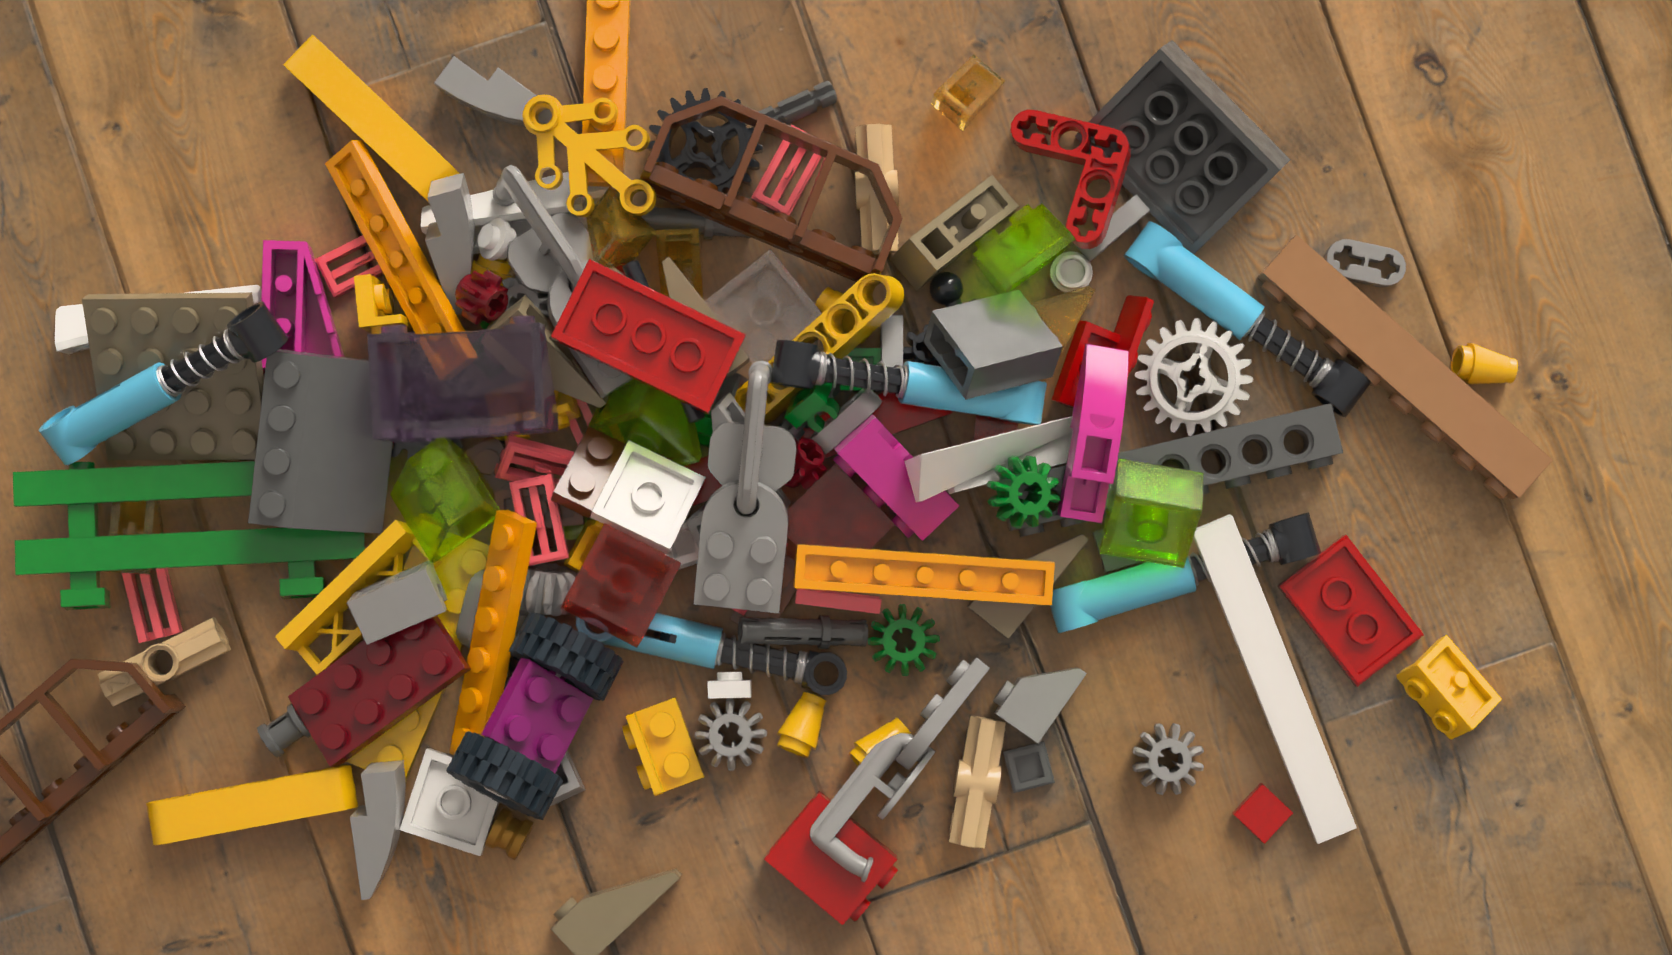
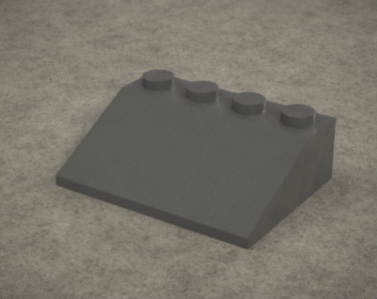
[1075,40,1291,254]
[248,349,402,534]

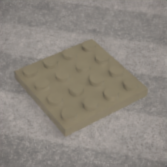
[82,292,264,460]

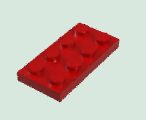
[551,259,746,414]

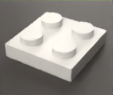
[590,440,706,554]
[400,748,499,856]

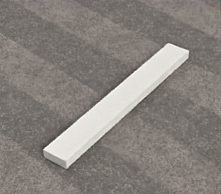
[1190,514,1357,844]

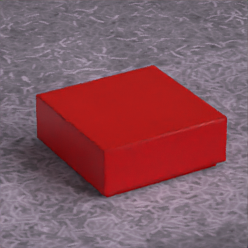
[1232,783,1293,844]

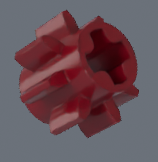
[455,270,508,325]
[784,437,827,490]

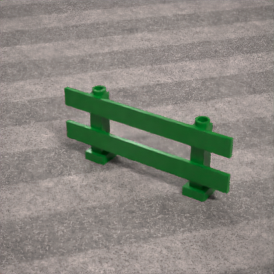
[13,461,365,610]

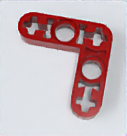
[1010,109,1131,249]

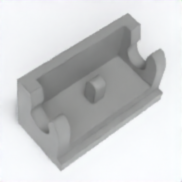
[347,560,448,645]

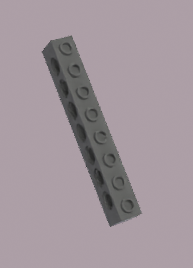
[1006,403,1343,537]

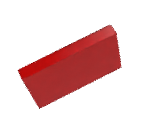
[1277,534,1424,687]

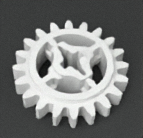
[1135,318,1253,436]

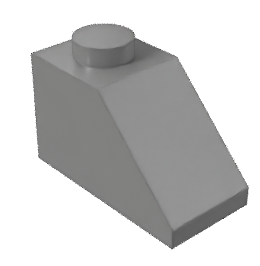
[993,667,1087,743]

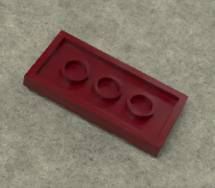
[288,615,471,768]

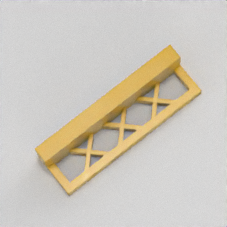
[275,520,443,675]

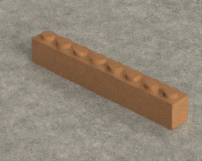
[1257,235,1553,500]

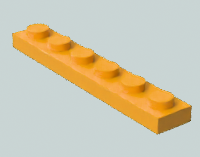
[582,0,631,187]
[325,140,479,380]
[449,510,537,755]
[793,544,1055,605]

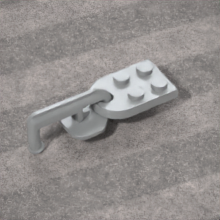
[493,165,634,398]
[694,361,796,613]
[810,657,990,882]

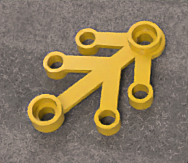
[523,94,656,218]

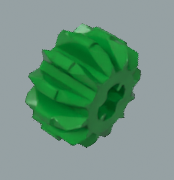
[987,455,1061,528]
[867,604,940,676]

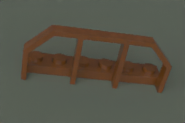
[639,96,903,282]
[0,659,186,867]

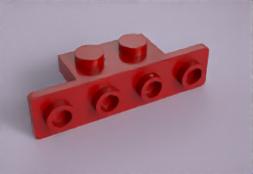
[1051,295,1154,408]

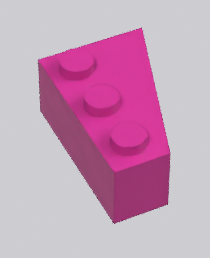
[261,240,345,372]
[833,414,959,541]

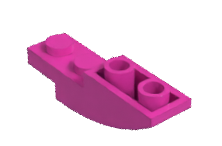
[1057,344,1129,523]

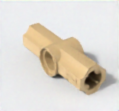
[855,124,899,255]
[97,617,231,707]
[948,715,1006,848]

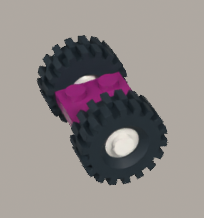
[446,612,624,820]

